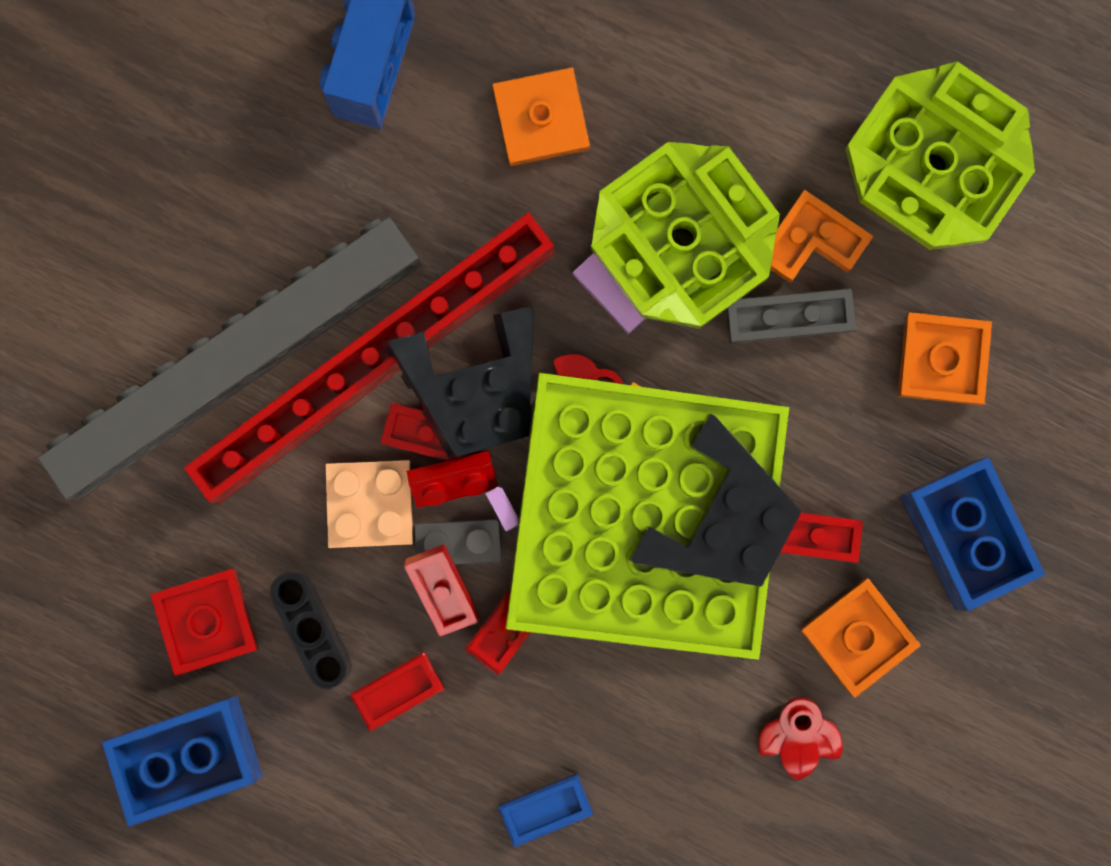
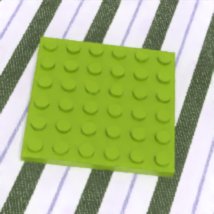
[505,373,789,660]

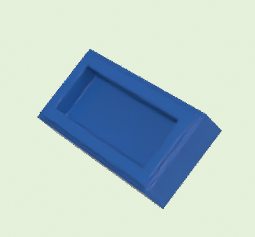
[498,773,593,847]

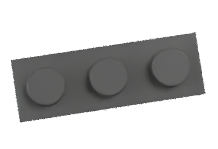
[726,289,856,344]

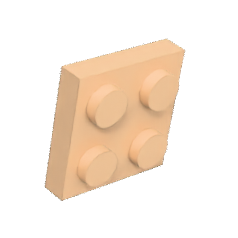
[326,460,414,548]

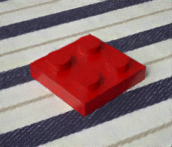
[150,569,259,676]

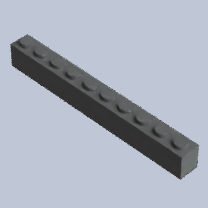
[38,217,422,501]

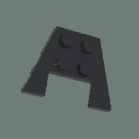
[382,306,534,458]
[628,414,802,587]

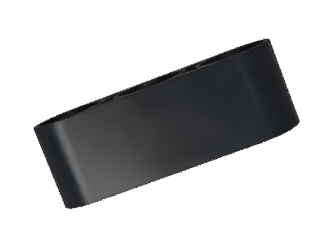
[270,572,352,689]

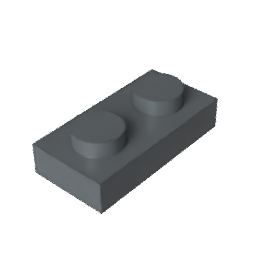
[415,519,502,564]

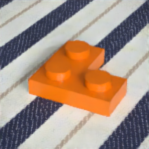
[770,190,874,283]

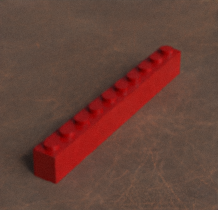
[184,212,554,504]

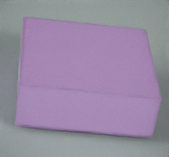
[486,486,519,532]

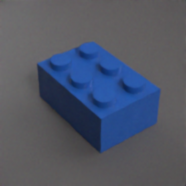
[319,0,416,130]
[900,457,1046,611]
[102,695,263,827]

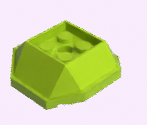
[845,61,1035,250]
[591,142,780,329]

